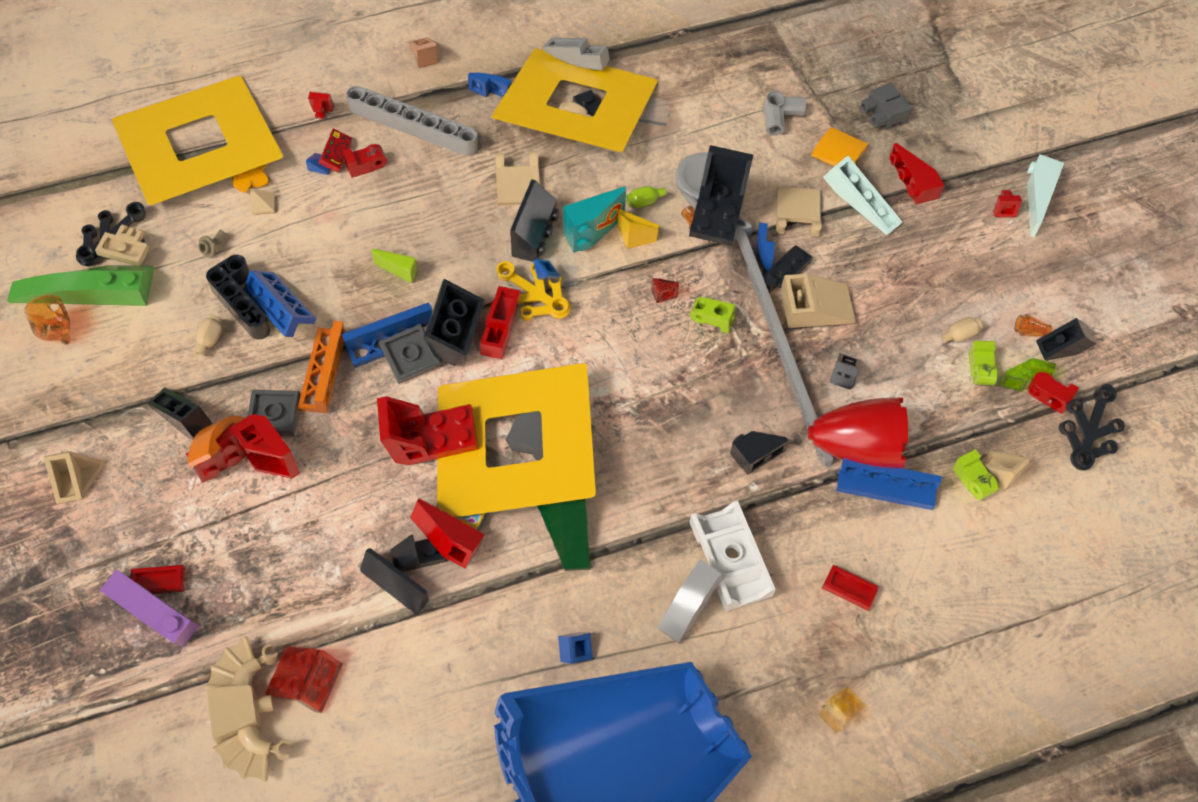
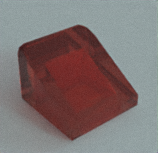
[651,278,679,303]

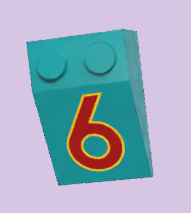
[563,186,626,253]

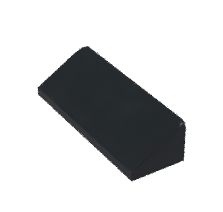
[360,548,429,614]

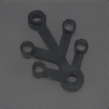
[76,202,146,266]
[1059,384,1125,471]

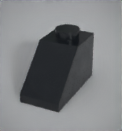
[1036,318,1097,361]
[730,431,789,475]

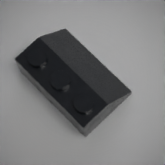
[510,179,560,262]
[423,279,485,366]

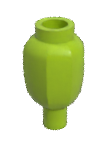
[626,186,666,208]

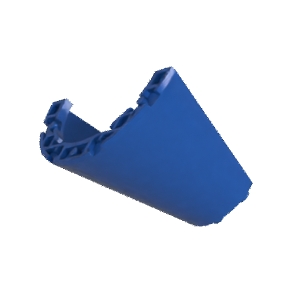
[494,662,752,802]

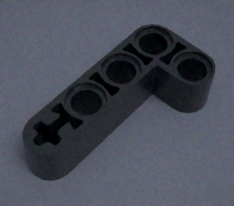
[206,254,270,340]

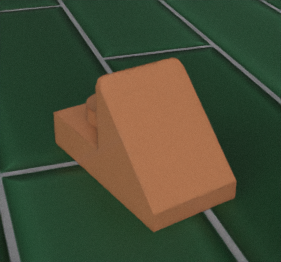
[408,37,437,68]

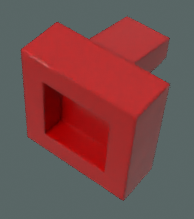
[308,91,334,119]
[993,190,1022,217]

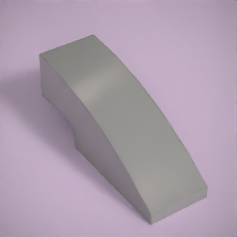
[543,38,610,70]
[658,559,723,644]

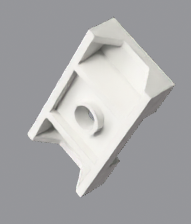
[689,500,776,612]

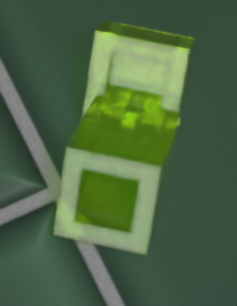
[999,358,1056,392]

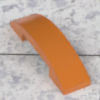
[188,416,245,468]

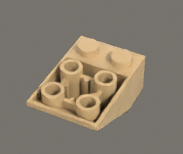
[781,274,856,328]

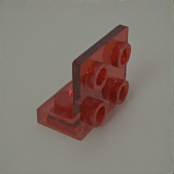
[265,646,343,713]

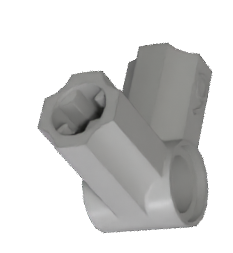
[762,91,806,136]

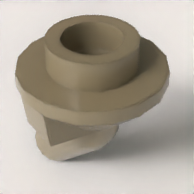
[198,229,227,258]

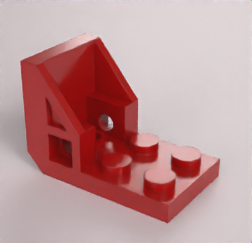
[377,396,478,465]
[186,414,300,483]

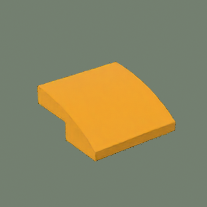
[811,127,868,166]

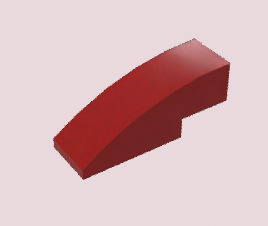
[480,286,521,360]

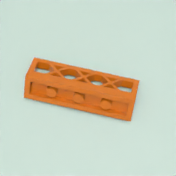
[298,321,346,413]

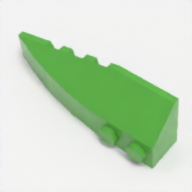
[7,265,154,306]

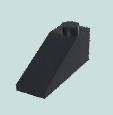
[147,387,213,440]

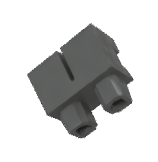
[860,82,912,130]

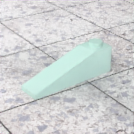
[1027,154,1064,237]
[823,156,902,235]

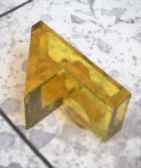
[819,687,866,733]

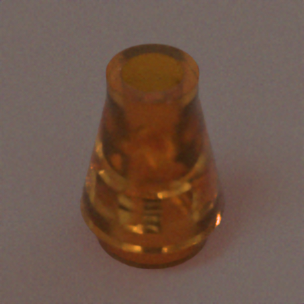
[1014,314,1052,336]

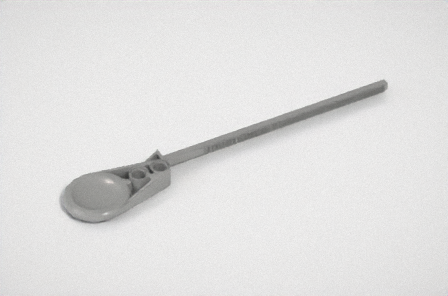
[675,152,833,467]

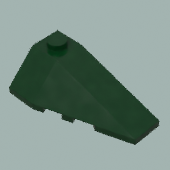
[537,499,590,571]

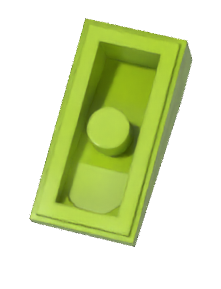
[371,248,417,283]

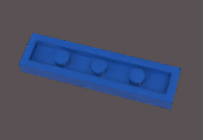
[243,270,317,337]
[342,302,433,368]
[836,458,942,510]

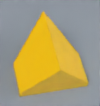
[617,209,660,249]

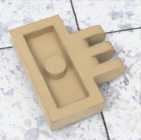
[95,224,149,267]

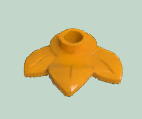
[232,164,269,193]

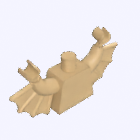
[205,636,292,782]

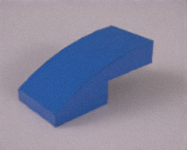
[468,73,512,98]
[756,222,775,273]

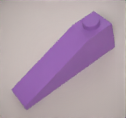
[100,569,199,647]

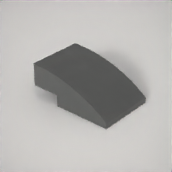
[506,411,596,460]

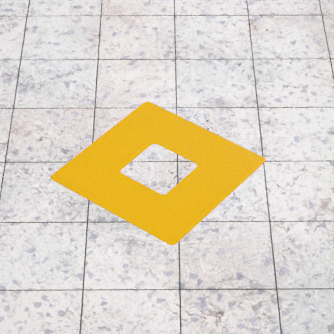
[491,48,658,152]
[112,76,283,205]
[437,363,596,517]

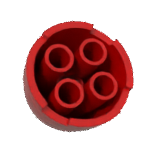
[808,397,908,469]

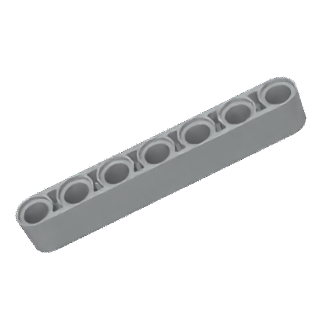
[346,86,478,156]

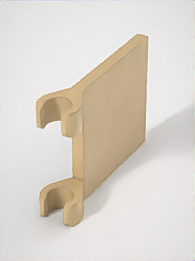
[495,151,540,206]
[776,186,821,237]

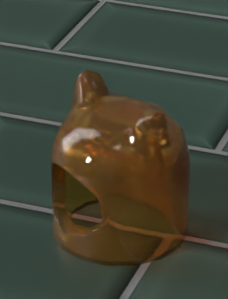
[24,295,71,345]

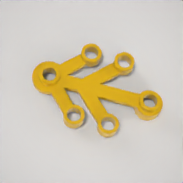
[496,261,571,321]

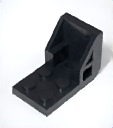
[689,145,754,246]

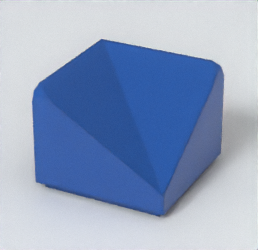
[558,632,593,664]

